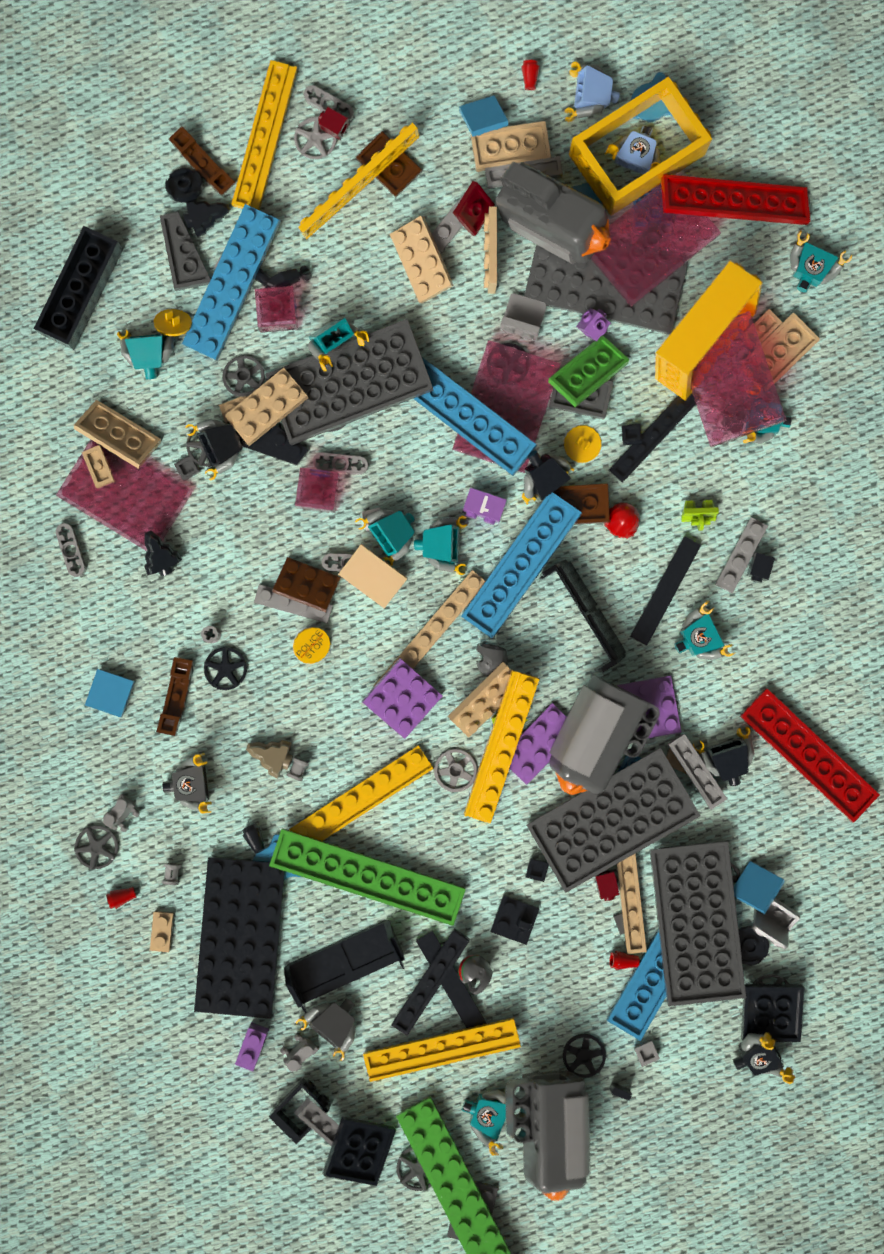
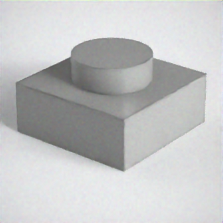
[633,1039,660,1067]

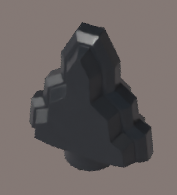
[183,200,230,238]
[144,530,182,576]

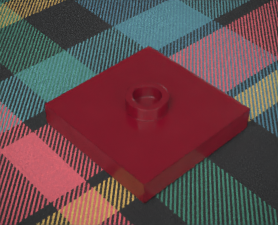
[453,181,495,236]

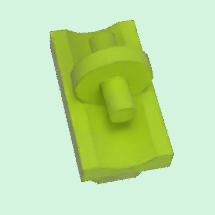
[681,500,719,531]

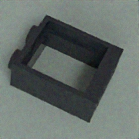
[269,1078,331,1145]

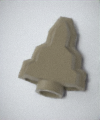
[246,740,293,779]

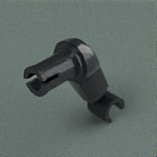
[255,266,312,293]

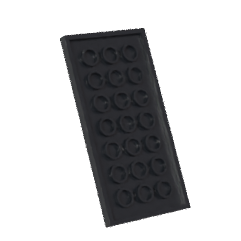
[194,856,285,1019]

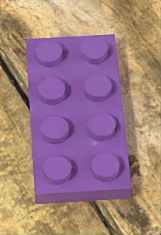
[509,703,566,785]

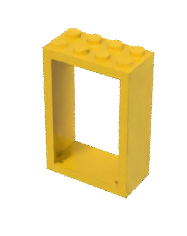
[569,76,712,216]
[655,261,763,401]

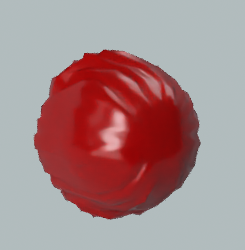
[604,502,640,539]

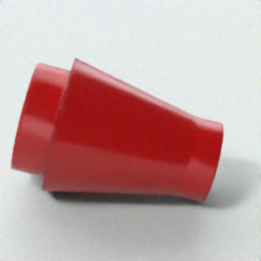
[521,60,540,90]
[106,887,137,909]
[609,950,639,970]

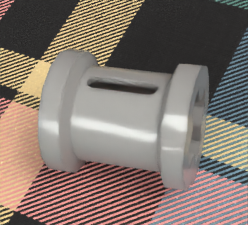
[201,626,221,643]
[287,757,309,781]
[162,863,182,885]

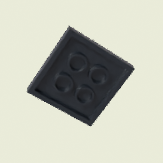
[741,984,804,1042]
[322,1116,396,1186]

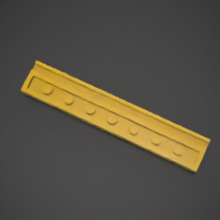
[232,60,298,211]
[298,123,420,239]
[464,670,539,823]
[289,745,434,841]
[363,1018,521,1082]

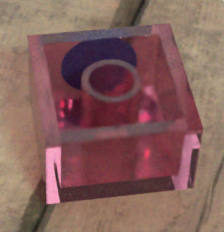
[255,286,298,333]
[295,467,340,513]

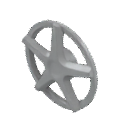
[294,116,337,159]
[434,749,477,792]

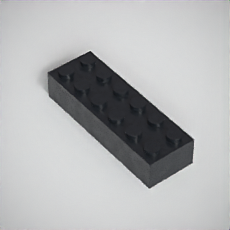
[33,225,123,350]

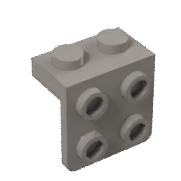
[500,293,547,340]
[753,898,800,949]

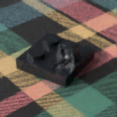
[490,895,540,945]

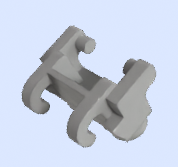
[103,794,140,832]
[280,1033,319,1072]

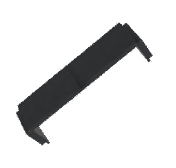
[539,559,626,672]
[283,920,405,1013]

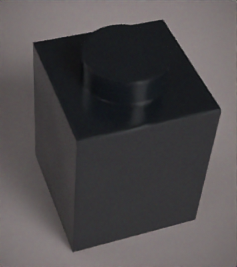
[746,552,775,583]

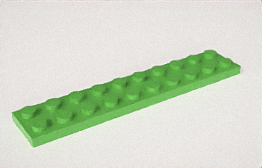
[269,828,466,926]
[396,1096,512,1254]

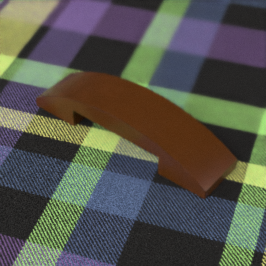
[169,126,235,196]
[156,657,193,736]

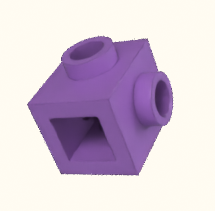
[576,308,611,342]

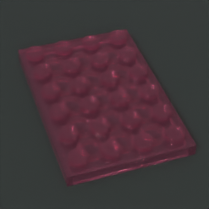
[591,174,721,307]
[691,311,787,448]
[452,340,561,474]
[56,440,194,551]

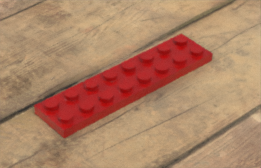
[661,174,810,225]
[740,688,880,823]

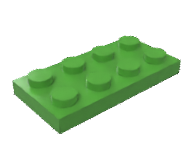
[548,335,630,407]

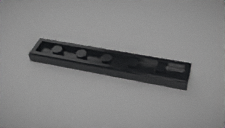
[608,393,700,483]
[630,536,701,646]
[391,928,470,1036]
[416,930,487,1028]

